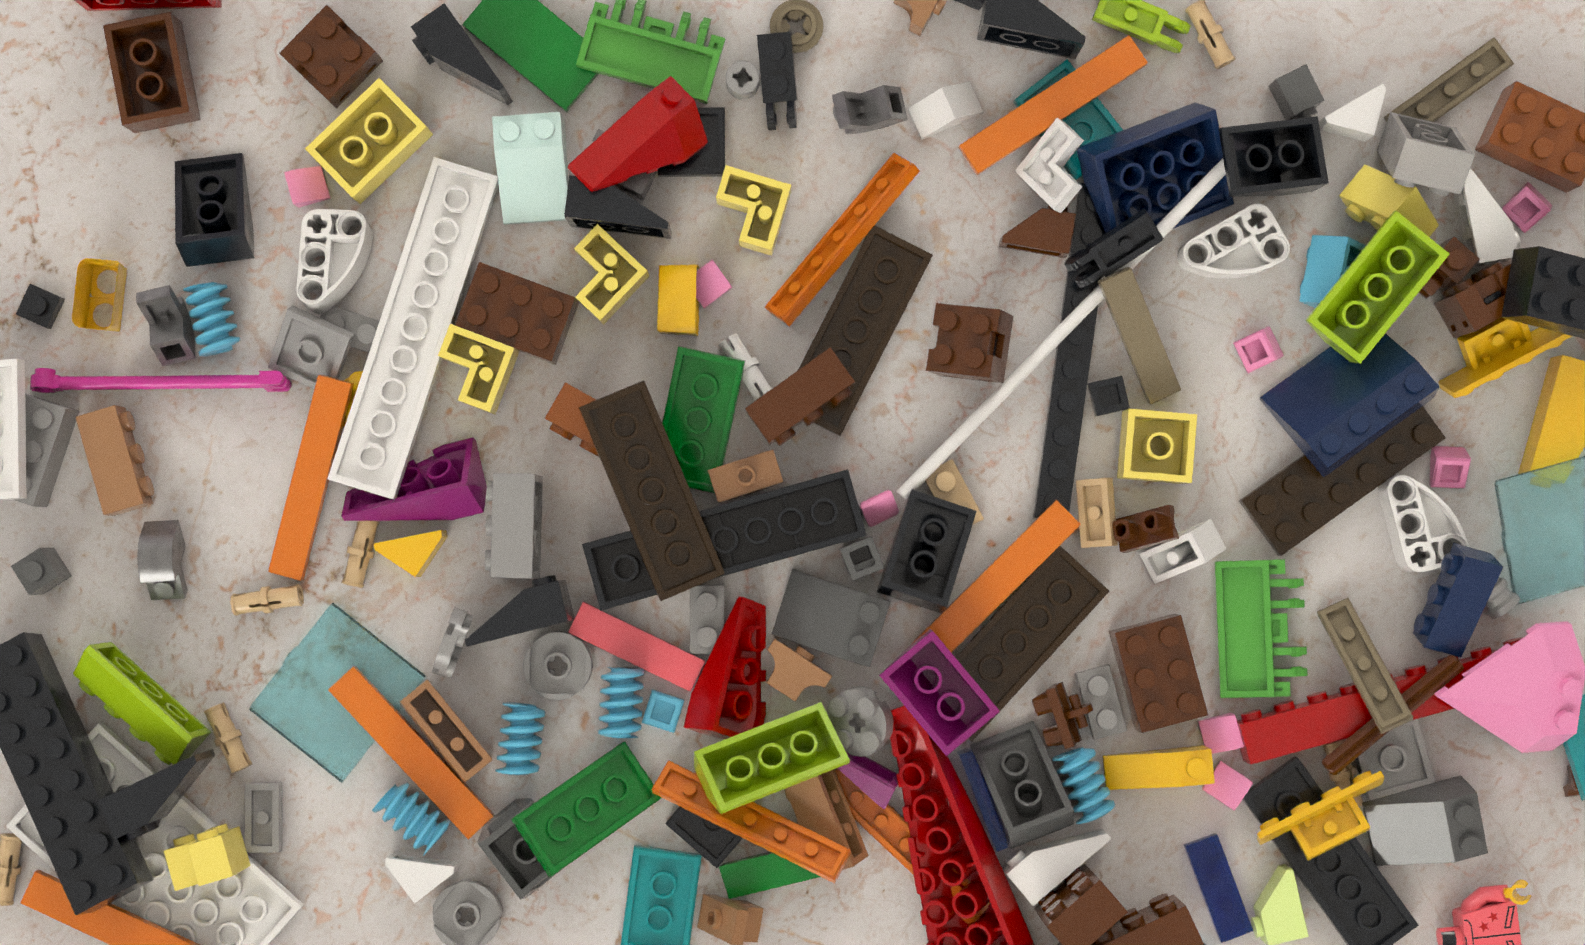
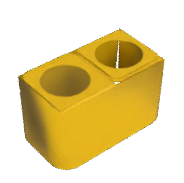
[72,258,127,332]
[657,264,700,336]

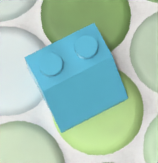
[1299,235,1366,308]

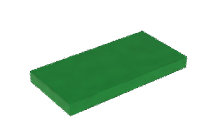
[462,0,599,113]
[662,346,746,493]
[511,741,662,877]

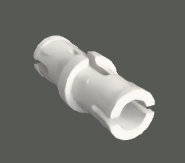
[719,333,773,401]

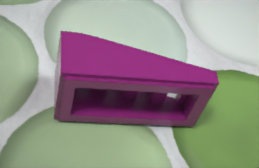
[838,751,898,809]

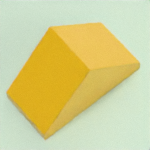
[374,530,448,577]

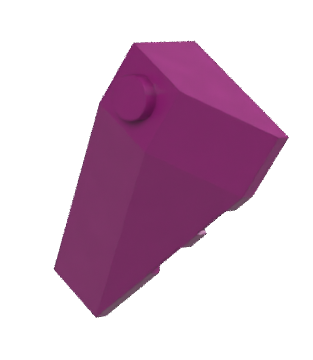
[341,437,487,521]

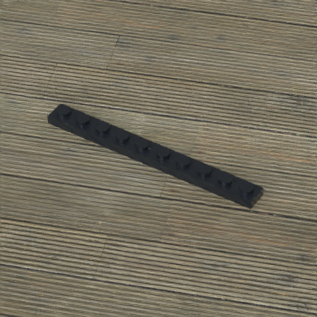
[1033,183,1106,518]

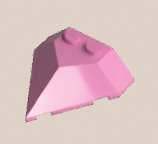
[1434,621,1585,753]

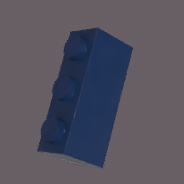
[1413,543,1503,658]

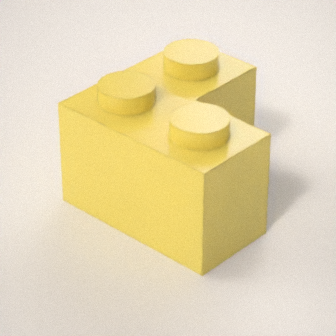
[1339,164,1439,237]
[716,165,791,256]
[574,224,650,325]
[438,324,519,415]
[163,823,251,891]

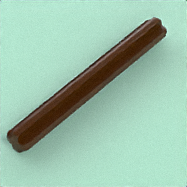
[1322,655,1464,775]

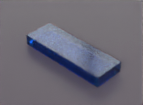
[957,748,1008,852]
[1184,833,1253,943]

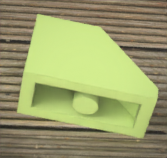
[1251,864,1309,945]

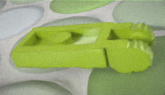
[1092,0,1191,53]

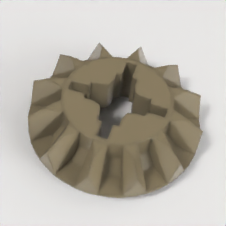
[770,0,823,53]

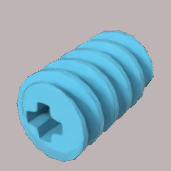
[183,282,241,356]
[598,667,645,738]
[495,702,546,775]
[1052,747,1115,824]
[372,782,450,856]

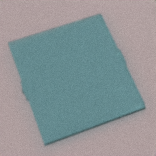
[1494,456,1585,605]
[249,603,426,783]

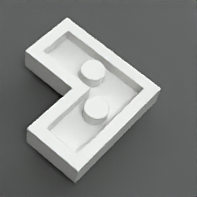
[1015,118,1084,213]

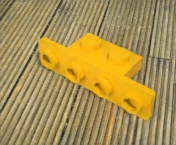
[1438,318,1572,398]
[1256,771,1385,861]

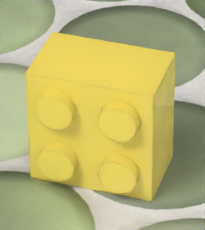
[1117,408,1197,484]

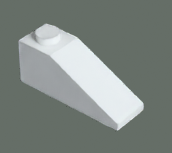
[1454,168,1521,267]
[1003,829,1111,906]

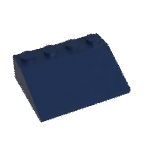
[1076,102,1234,233]
[1260,333,1439,477]

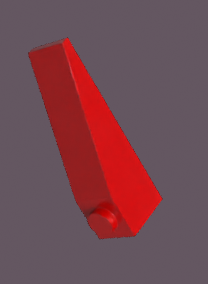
[567,76,708,192]
[683,596,766,739]

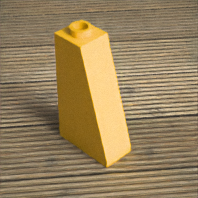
[1518,355,1585,487]

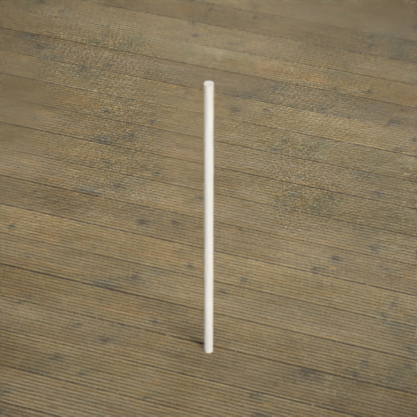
[897,158,1226,500]

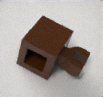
[1419,237,1480,299]

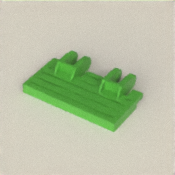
[576,0,725,104]
[1215,559,1308,698]

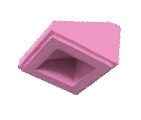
[284,166,331,208]
[1502,182,1552,233]
[696,260,732,308]
[1233,326,1284,373]
[1430,446,1471,489]
[859,490,899,527]
[1197,713,1244,754]
[1202,761,1253,810]

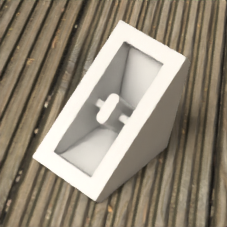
[908,82,983,140]
[1319,84,1386,142]
[385,853,460,904]

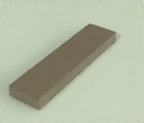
[1383,37,1514,122]
[1097,267,1181,404]
[1317,598,1413,734]

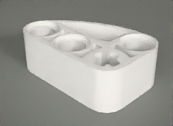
[1177,204,1290,278]
[296,209,373,314]
[1378,475,1469,572]

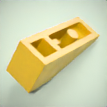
[1102,745,1215,790]

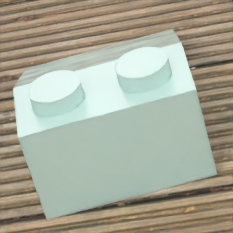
[492,112,569,225]

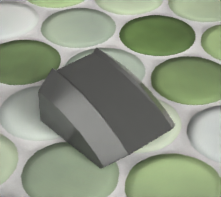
[477,798,561,900]

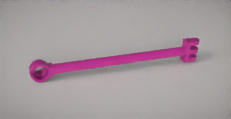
[30,368,292,393]

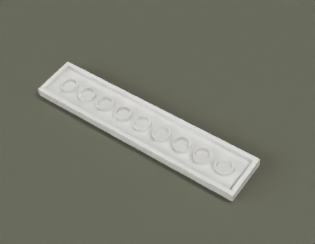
[328,157,498,500]

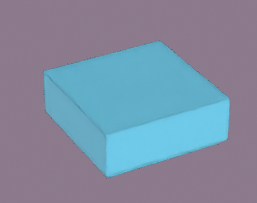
[642,689,685,733]

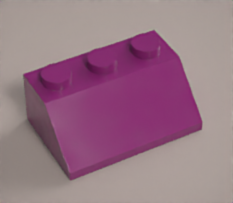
[879,629,1000,756]

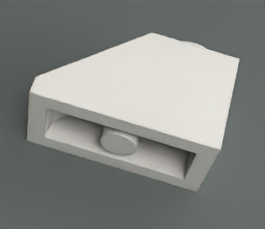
[1139,519,1226,584]

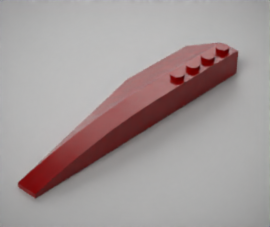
[890,705,1035,945]

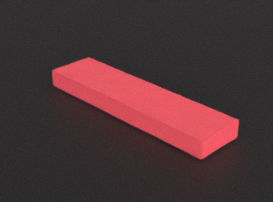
[568,602,706,692]

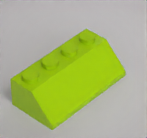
[1305,210,1450,364]
[73,642,211,765]
[694,702,850,814]

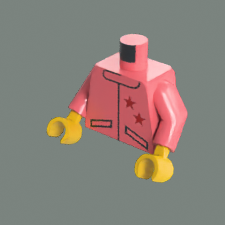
[1436,879,1532,945]

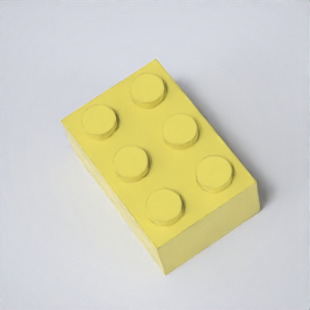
[305,78,433,204]

